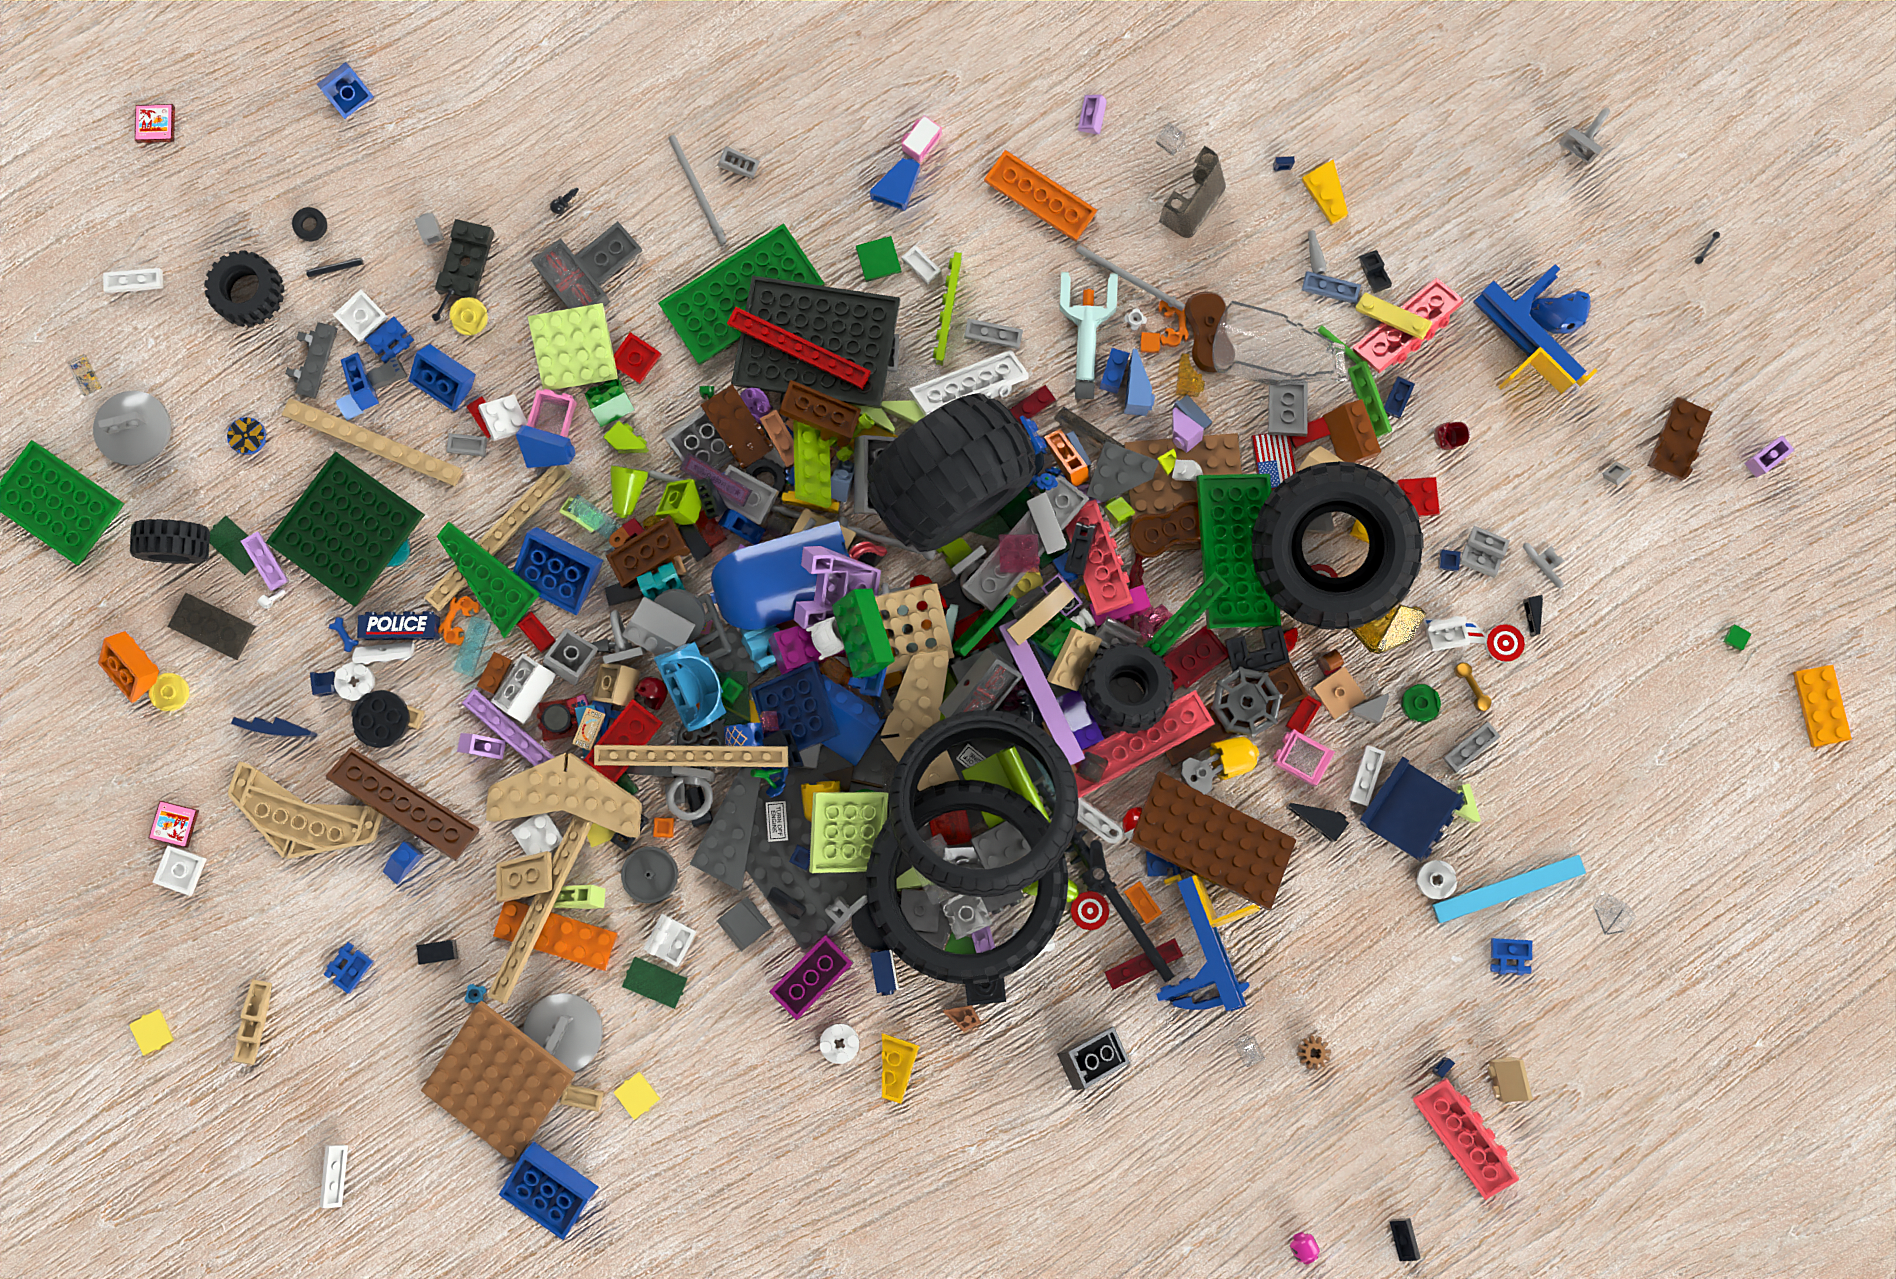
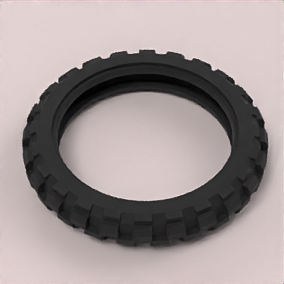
[866,779,1068,984]

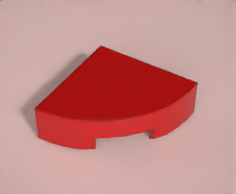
[1283,627,1298,652]

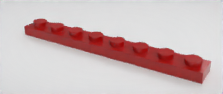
[727,307,871,389]

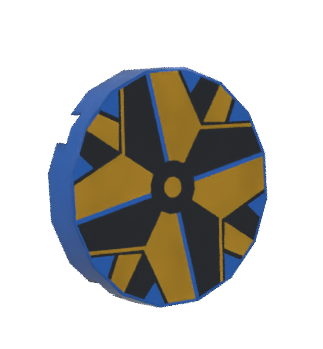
[227,417,267,455]

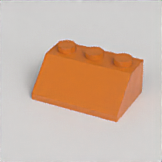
[98,631,159,703]

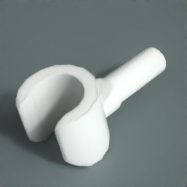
[257,589,286,609]

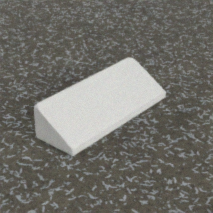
[1027,492,1067,554]

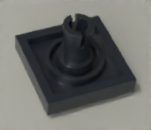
[965,977,1006,1006]

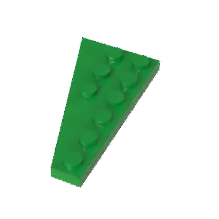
[436,521,541,639]

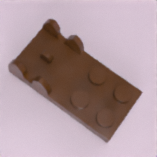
[778,380,861,447]
[700,384,775,470]
[1647,397,1712,481]
[606,515,690,589]

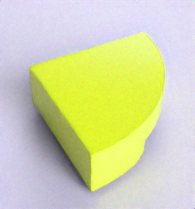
[1157,448,1176,475]

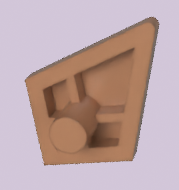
[943,1005,981,1032]

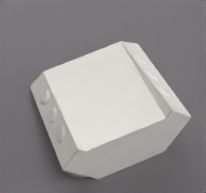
[941,894,992,940]

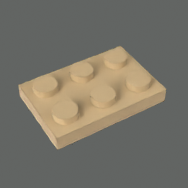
[1046,628,1102,691]
[496,851,552,903]

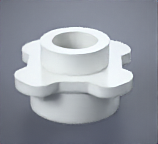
[1124,308,1147,330]

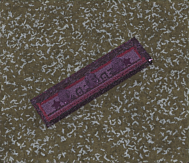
[680,453,753,507]

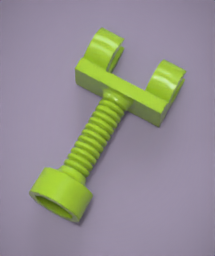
[829,413,875,462]

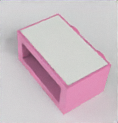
[901,115,942,163]

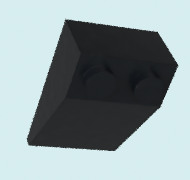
[1057,1027,1130,1090]

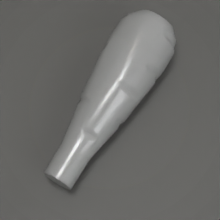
[1308,230,1326,274]

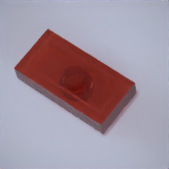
[695,510,727,549]

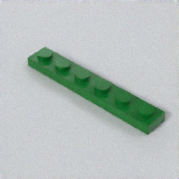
[1143,571,1230,656]

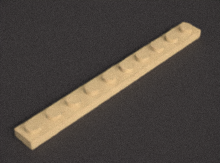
[281,398,463,487]
[424,465,572,611]
[594,745,788,767]
[487,815,593,1004]

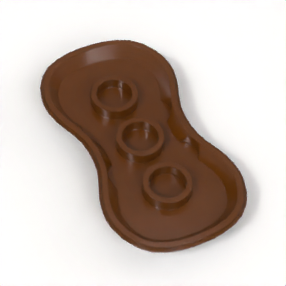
[1185,292,1235,373]
[1129,499,1201,558]

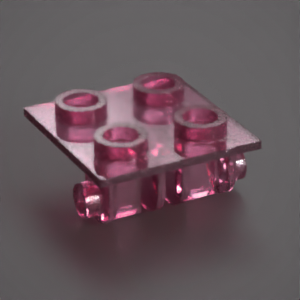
[999,534,1040,573]

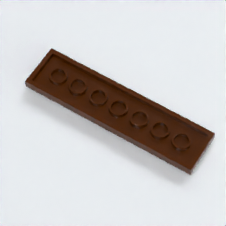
[1164,662,1309,766]
[326,747,479,861]

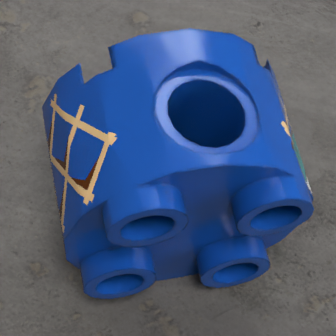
[724,723,764,746]

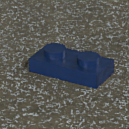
[1384,376,1415,419]

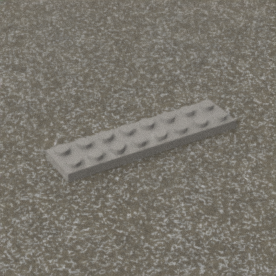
[962,475,1089,612]

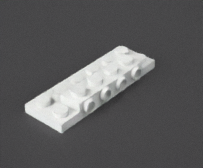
[909,350,1028,416]

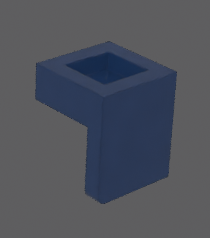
[310,671,338,697]

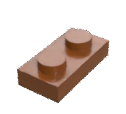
[477,652,513,695]

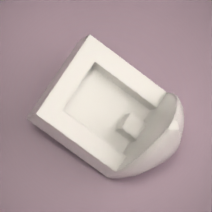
[1172,460,1203,481]

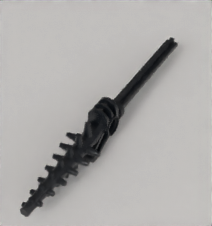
[1035,782,1175,983]

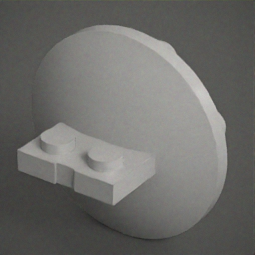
[93,391,171,466]
[523,993,603,1072]

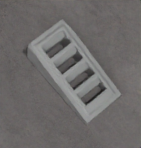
[718,146,760,179]

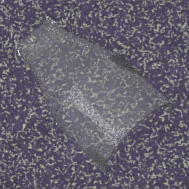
[1213,300,1348,386]

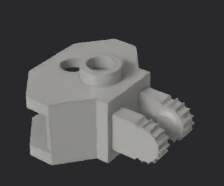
[1181,753,1223,795]

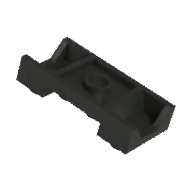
[435,219,495,299]

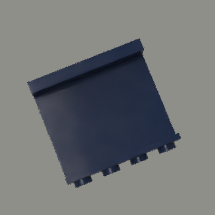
[1360,756,1465,862]

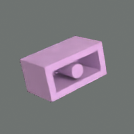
[1744,435,1795,478]

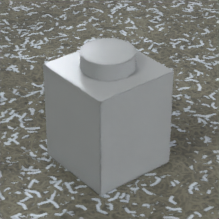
[415,213,444,246]

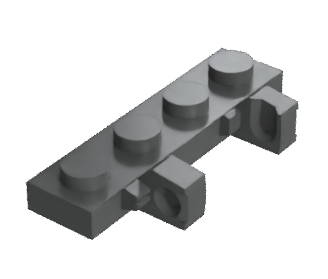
[285,322,338,399]

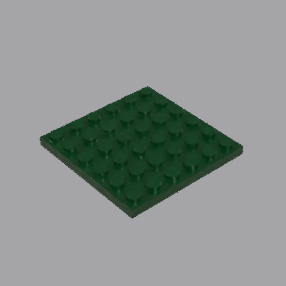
[266,451,425,607]

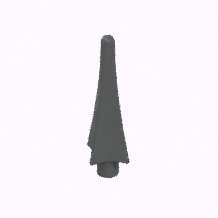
[591,638,617,653]

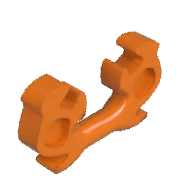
[1158,299,1189,348]
[438,596,480,646]

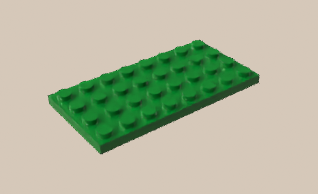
[658,223,825,366]
[1196,474,1281,629]

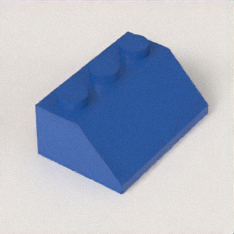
[408,344,476,411]

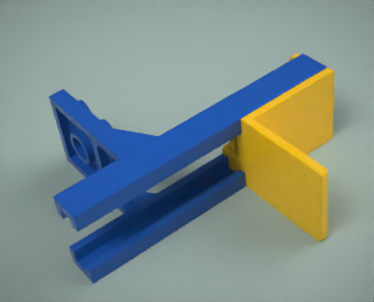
[1473,264,1598,394]
[1156,874,1260,1011]

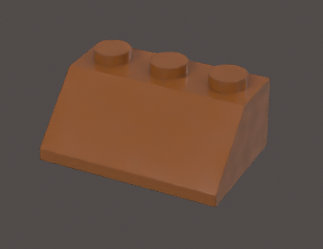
[1322,399,1382,463]

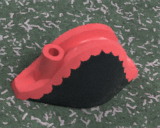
[848,542,888,567]

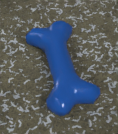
[328,617,359,652]

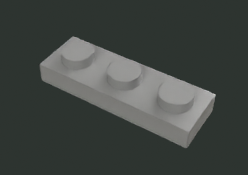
[964,318,1023,349]
[1443,722,1501,773]

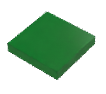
[856,236,902,282]

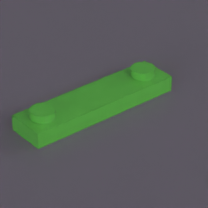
[1348,361,1392,438]

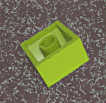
[655,479,702,525]

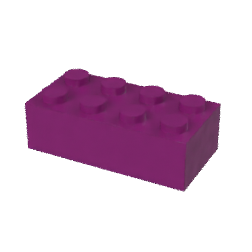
[768,625,847,675]
[769,935,854,1020]

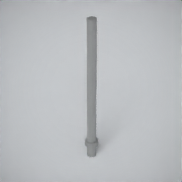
[668,135,727,244]
[1076,245,1186,311]

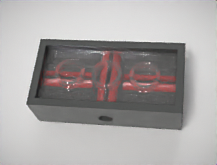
[531,238,610,309]
[938,648,1023,718]

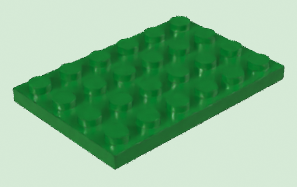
[0,440,125,565]

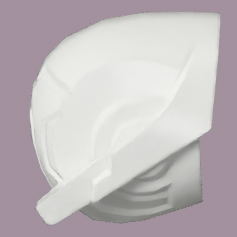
[806,617,844,660]

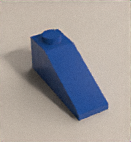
[341,352,379,411]

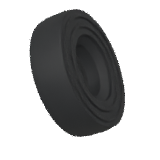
[292,207,327,242]

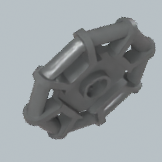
[1211,666,1283,738]

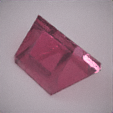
[760,711,779,733]

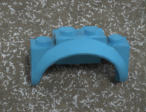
[654,642,726,732]

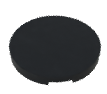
[352,690,410,748]
[851,895,901,950]

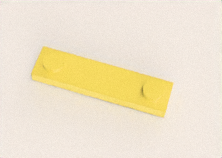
[1355,293,1432,340]

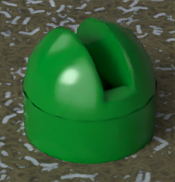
[699,386,715,399]

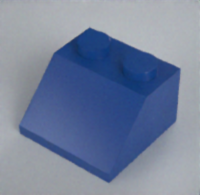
[316,62,374,119]

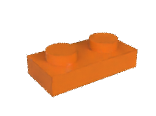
[1124,881,1162,924]

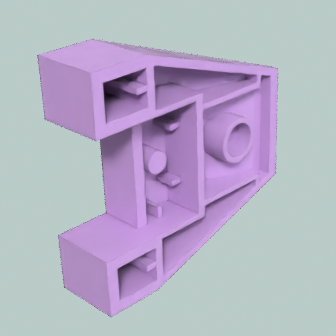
[794,546,881,629]

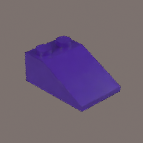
[1056,690,1104,750]

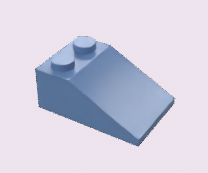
[1124,349,1155,416]

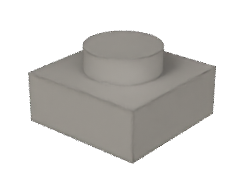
[1602,461,1632,485]
[665,783,686,804]

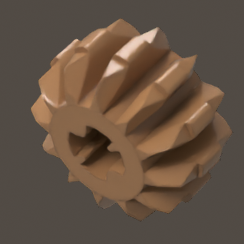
[1297,1035,1331,1070]

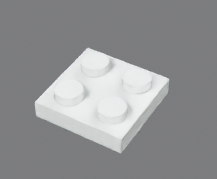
[333,290,388,343]
[478,394,527,441]
[512,813,563,856]
[152,845,206,896]

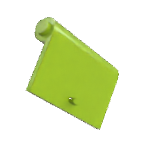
[961,746,1051,829]

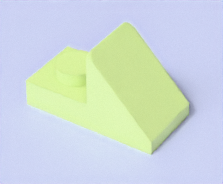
[1454,783,1481,823]

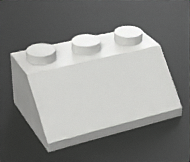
[490,653,556,723]

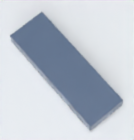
[1301,271,1361,304]

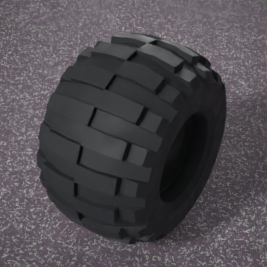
[867,393,1037,552]
[1252,461,1424,630]

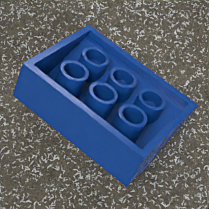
[513,527,604,615]
[822,674,887,766]
[499,1142,598,1240]

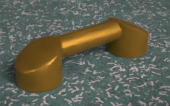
[1454,662,1492,712]

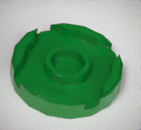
[1401,684,1441,722]

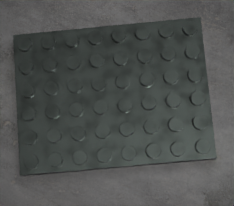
[731,275,901,409]

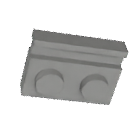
[1095,616,1141,648]

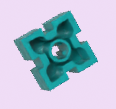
[637,561,687,601]

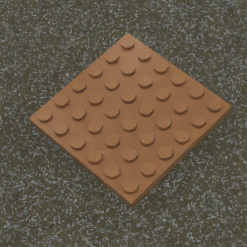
[1124,433,1242,555]
[421,1001,576,1163]

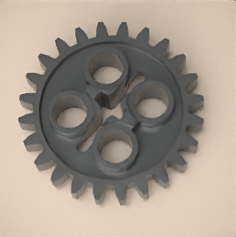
[670,717,730,770]

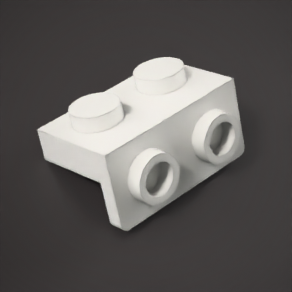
[1425,616,1471,652]

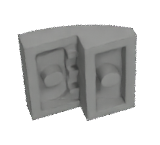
[1460,526,1510,578]

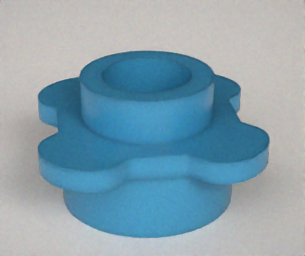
[464,984,487,1004]

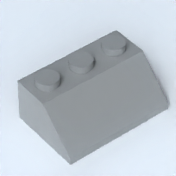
[622,597,695,656]

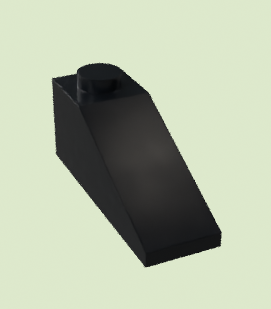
[1285,803,1349,842]

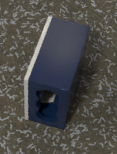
[870,949,899,996]

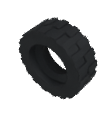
[746,459,787,500]

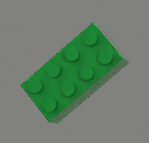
[832,588,895,678]

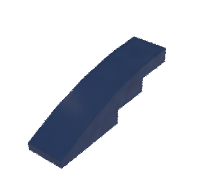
[231,717,317,738]

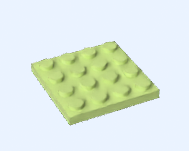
[527,303,618,390]
[809,792,888,873]

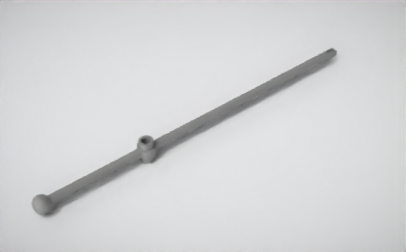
[648,470,936,560]

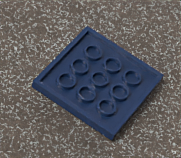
[750,661,840,752]

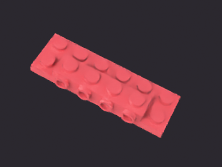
[1353,278,1464,373]
[1065,499,1134,616]
[1413,1078,1519,1200]

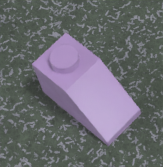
[1172,407,1204,453]
[457,733,506,760]

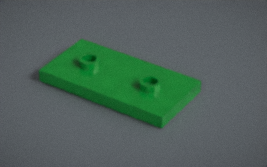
[952,595,1017,656]

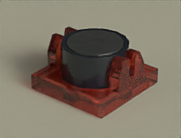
[536,697,578,742]

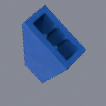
[870,158,920,211]
[516,425,575,468]

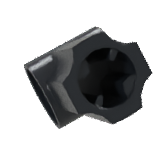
[685,786,713,828]

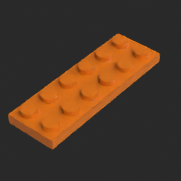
[984,150,1097,242]
[493,900,618,971]

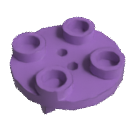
[740,387,773,424]

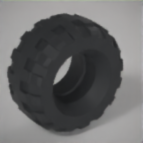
[1082,642,1174,734]

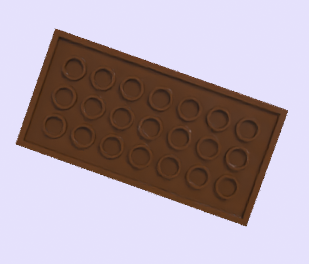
[1129,771,1297,910]

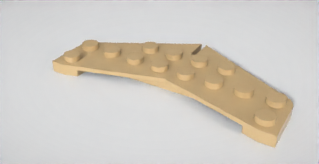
[881,650,960,791]
[486,752,642,838]
[228,761,384,859]

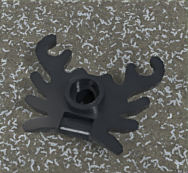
[1017,689,1043,727]

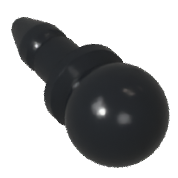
[550,187,579,214]

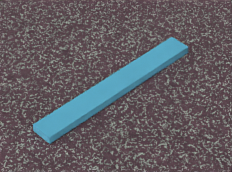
[1432,855,1586,923]

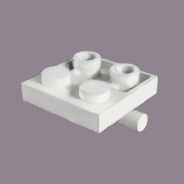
[643,914,697,967]

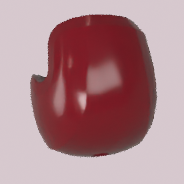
[1434,422,1470,450]
[634,676,668,711]

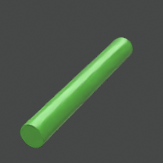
[1317,325,1364,364]

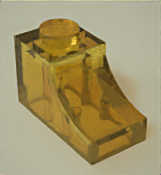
[1175,353,1205,397]

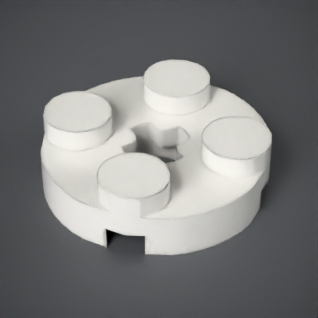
[334,662,375,701]
[1416,860,1457,899]
[820,1024,859,1064]

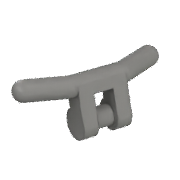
[1523,543,1564,588]
[825,895,867,938]

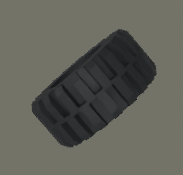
[204,250,285,327]
[129,519,210,564]

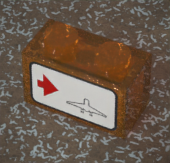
[820,655,859,685]

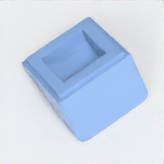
[335,394,364,421]

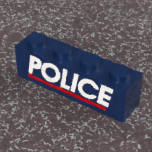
[357,611,440,640]

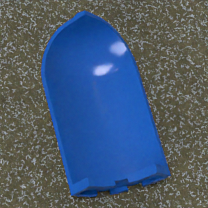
[710,521,850,630]

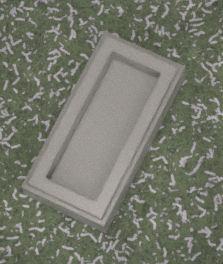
[446,433,488,457]

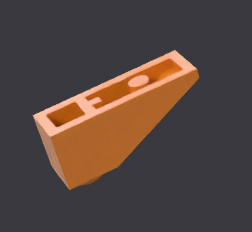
[1044,429,1089,487]

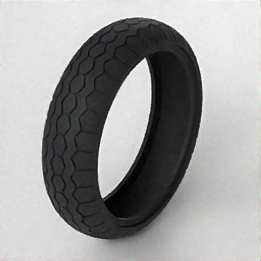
[889,710,1079,897]

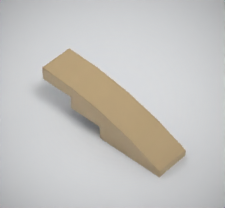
[1006,581,1075,645]
[232,980,272,1065]

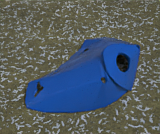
[1530,291,1591,334]

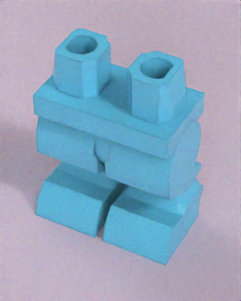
[740,625,780,674]

